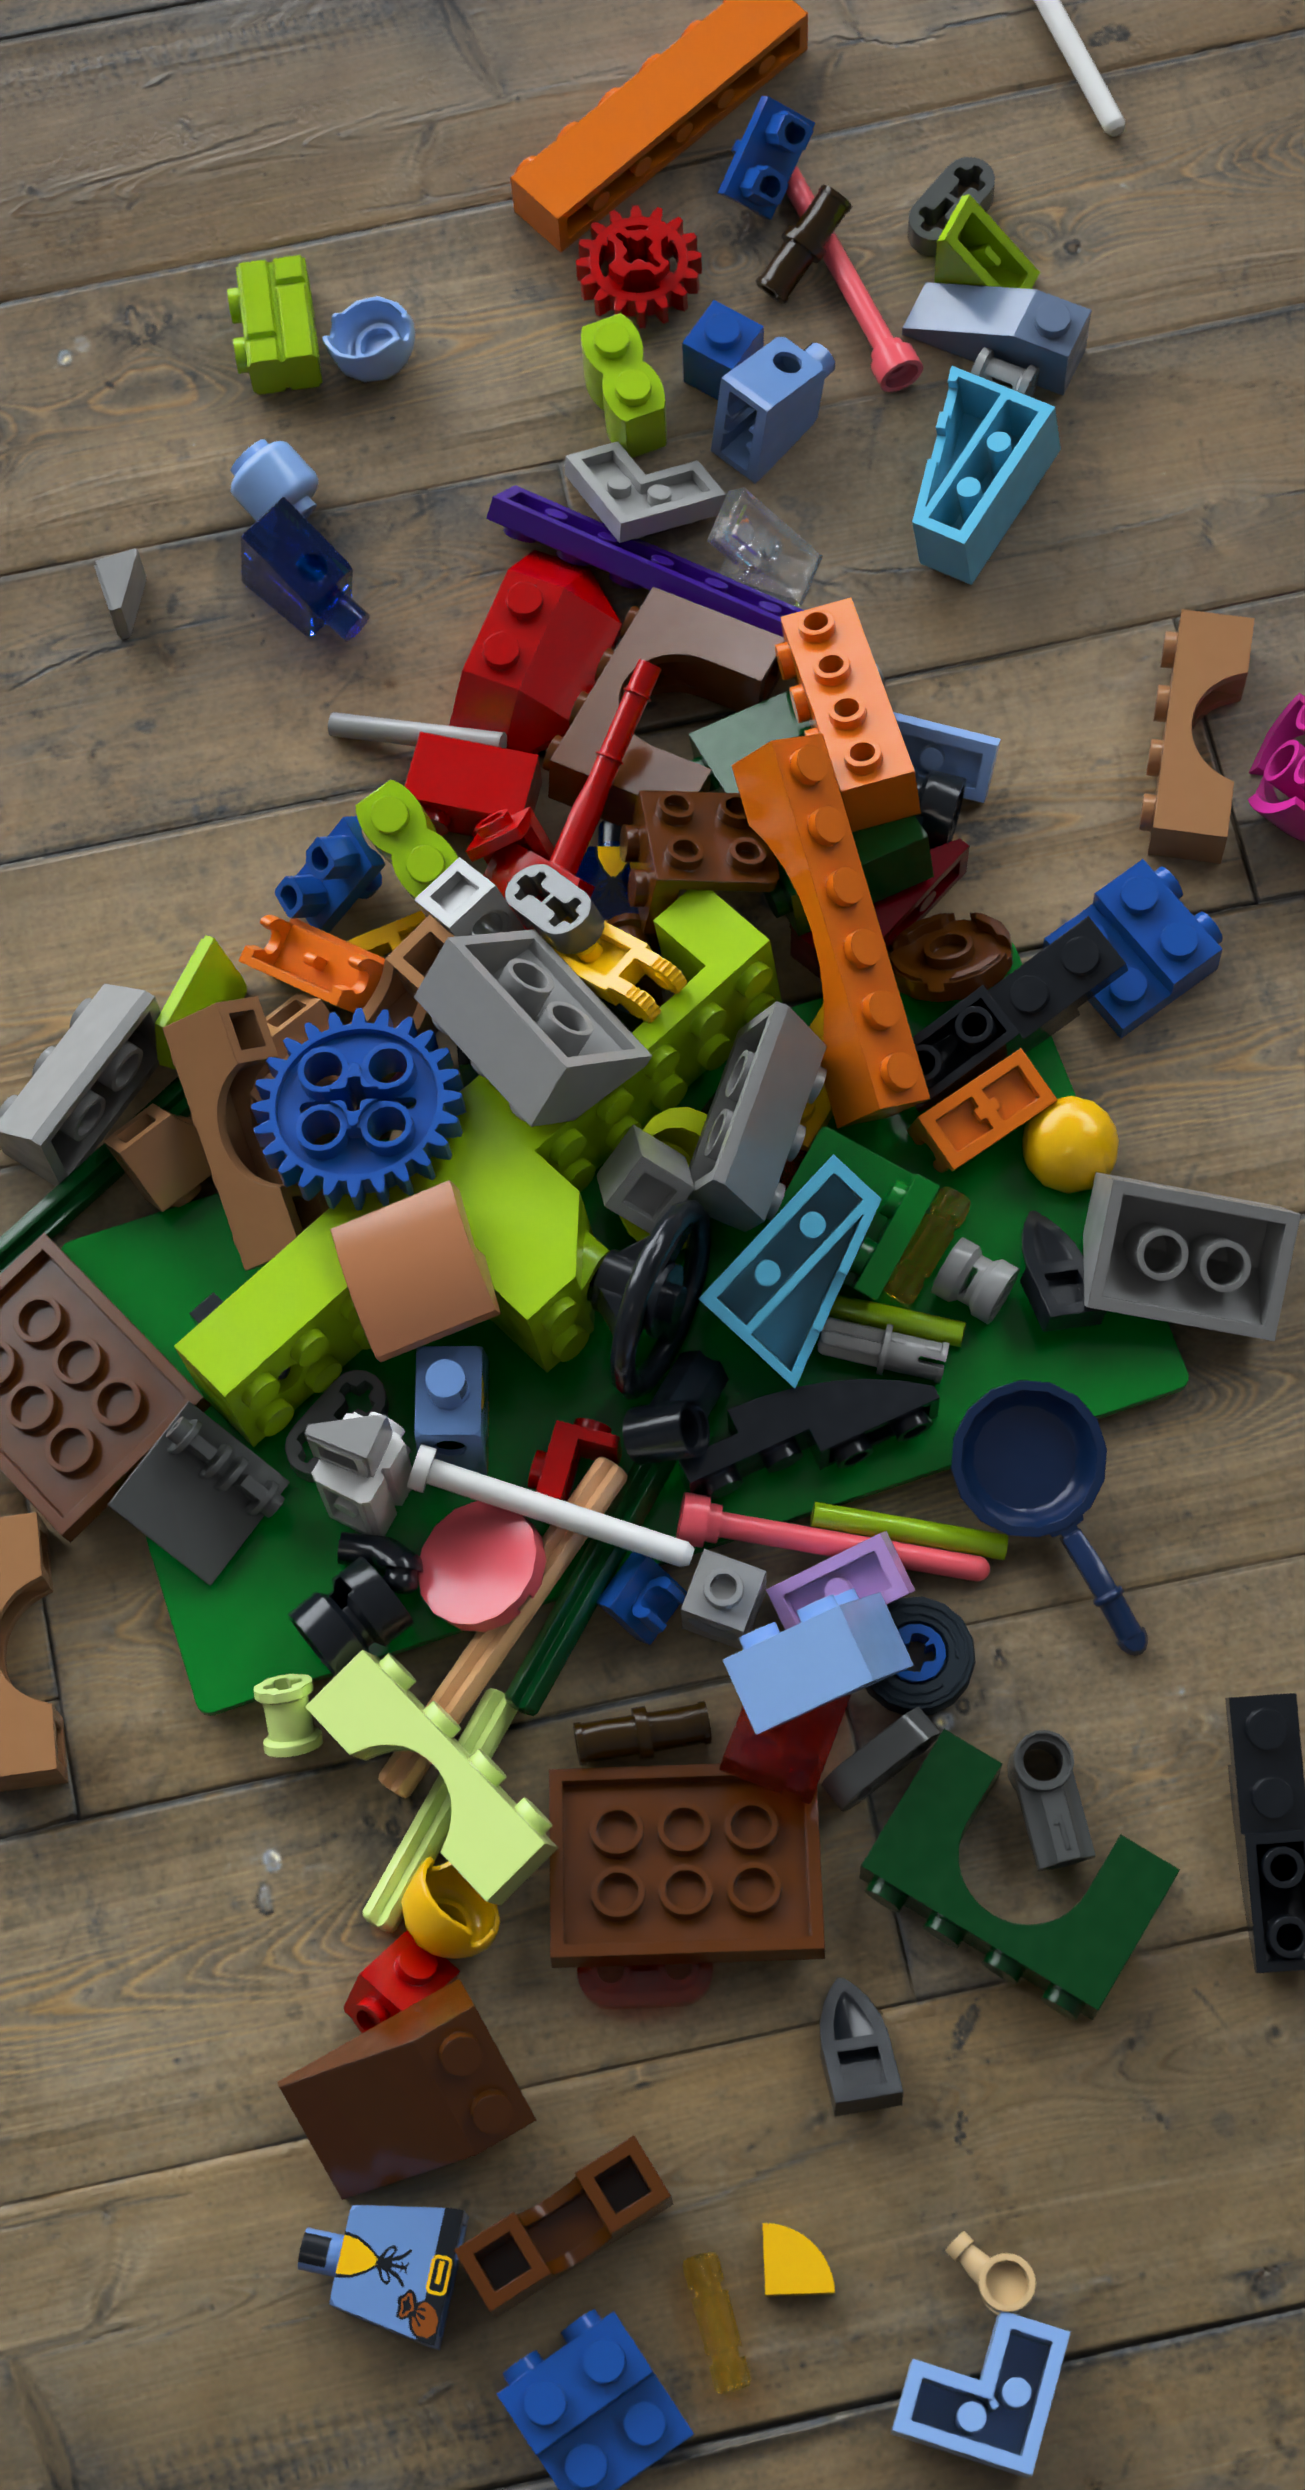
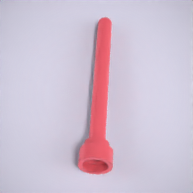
[786,166,923,392]
[676,1492,990,1582]

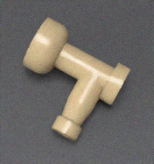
[945,2231,1036,2316]

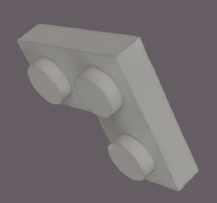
[564,441,726,543]

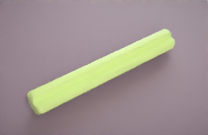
[363,1688,518,1933]

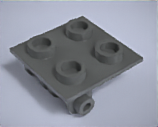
[107,1401,290,1586]

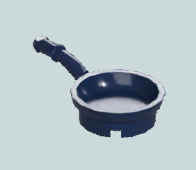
[951,1380,1148,1656]

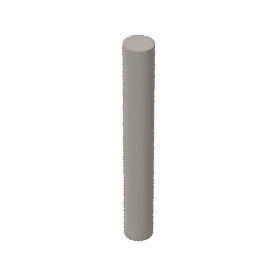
[328,712,507,748]

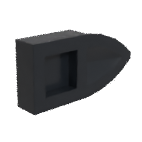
[1020,1211,1107,1332]
[820,1977,903,2117]

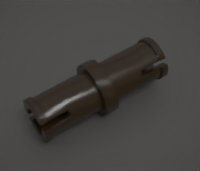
[755,185,852,304]
[573,1701,712,1766]

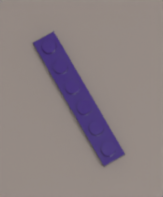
[486,485,803,637]

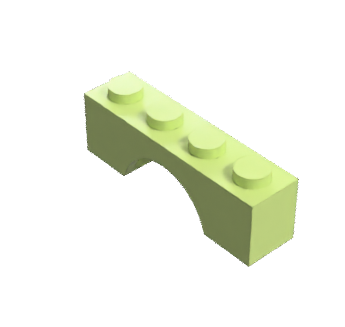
[305,1649,558,1905]

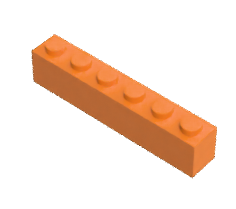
[510,0,808,253]

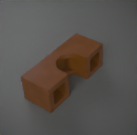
[454,2135,673,2318]

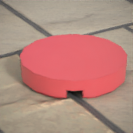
[418,1501,546,1632]

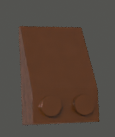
[277,1979,537,2200]

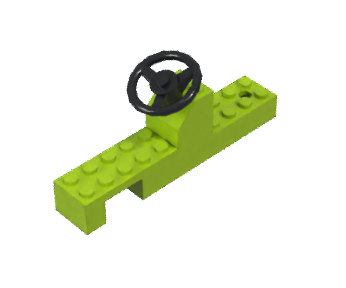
[174,890,782,1447]

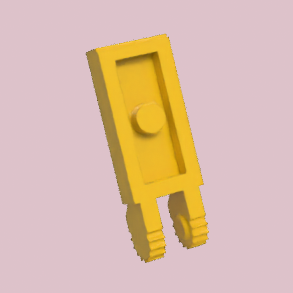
[552,916,687,1023]

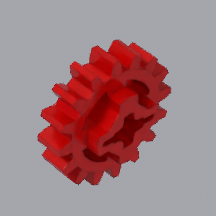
[576,205,702,329]

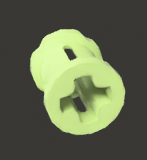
[253,1674,323,1758]

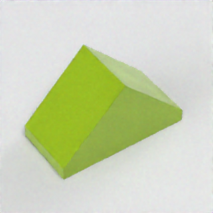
[934,194,1040,289]

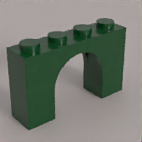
[689,690,934,936]
[859,1729,1180,2021]

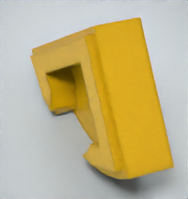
[762,2223,835,2297]

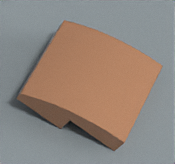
[330,1180,501,1362]

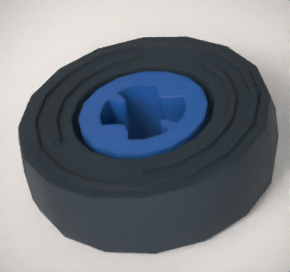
[866,1597,975,1715]

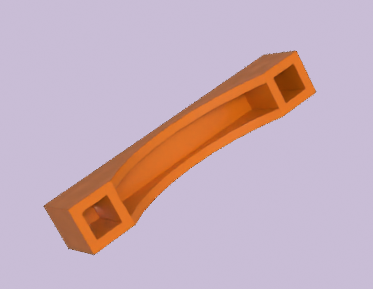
[731,733,930,1129]

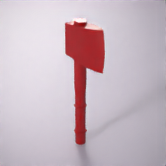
[483,659,662,930]

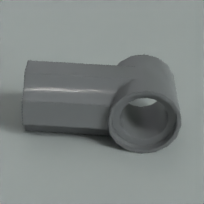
[1007,1730,1096,1872]

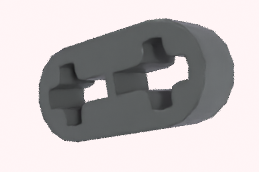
[908,157,995,257]
[505,864,605,954]
[285,1370,389,1483]
[821,1707,941,1812]

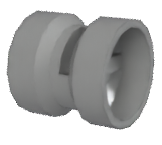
[931,1237,1020,1324]

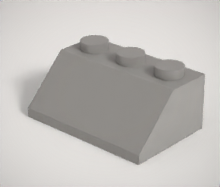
[414,929,652,1127]
[0,984,161,1186]
[685,1001,827,1232]
[1083,1172,1301,1341]

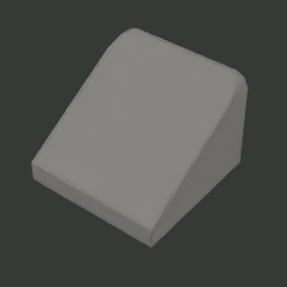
[94,549,146,640]
[304,1415,393,1478]

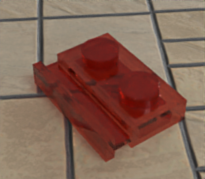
[719,1694,851,1805]

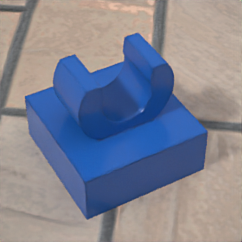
[596,1552,687,1645]

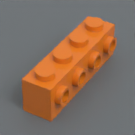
[774,598,921,832]

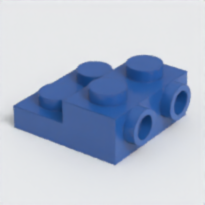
[1043,859,1223,1039]
[497,2309,695,2490]

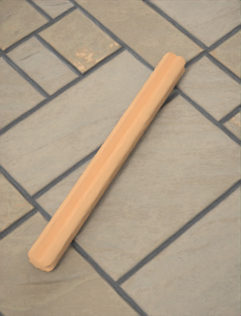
[378,1456,628,1798]

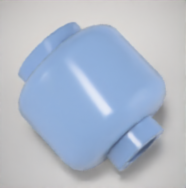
[230,439,318,529]

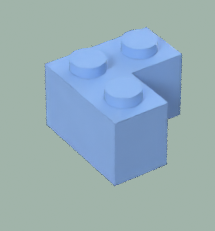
[723,1588,914,1735]
[890,2311,1070,2478]

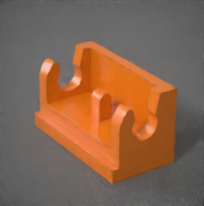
[239,915,385,1013]
[907,1048,1058,1173]

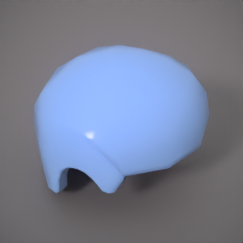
[322,296,415,382]

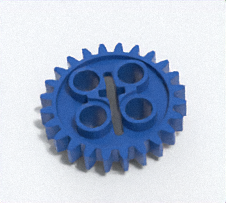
[251,1008,466,1211]

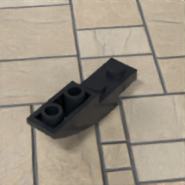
[913,916,1128,1112]
[679,1379,940,1500]
[1225,1693,1305,1973]

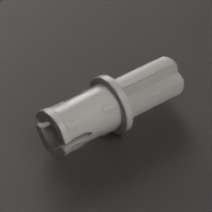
[817,1317,950,1384]

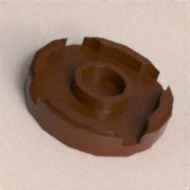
[888,912,1013,1002]

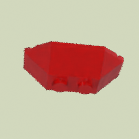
[449,550,622,754]

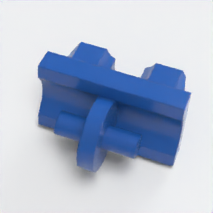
[717,96,815,220]
[275,816,386,933]

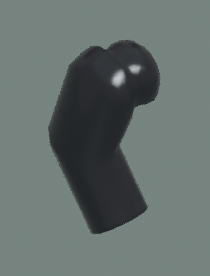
[337,1532,423,1594]

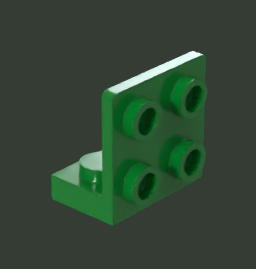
[766,1126,940,1301]

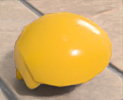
[1022,1096,1119,1194]
[401,1857,501,1959]

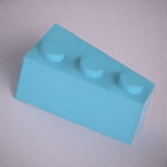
[912,366,1061,585]
[699,1154,882,1388]

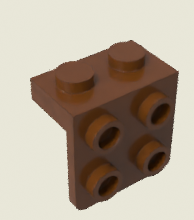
[619,790,779,934]

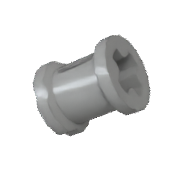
[971,347,1040,397]

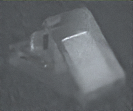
[707,487,823,607]

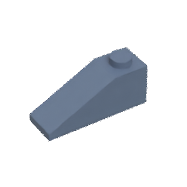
[902,282,1091,395]

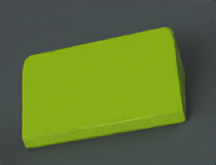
[155,935,247,1070]

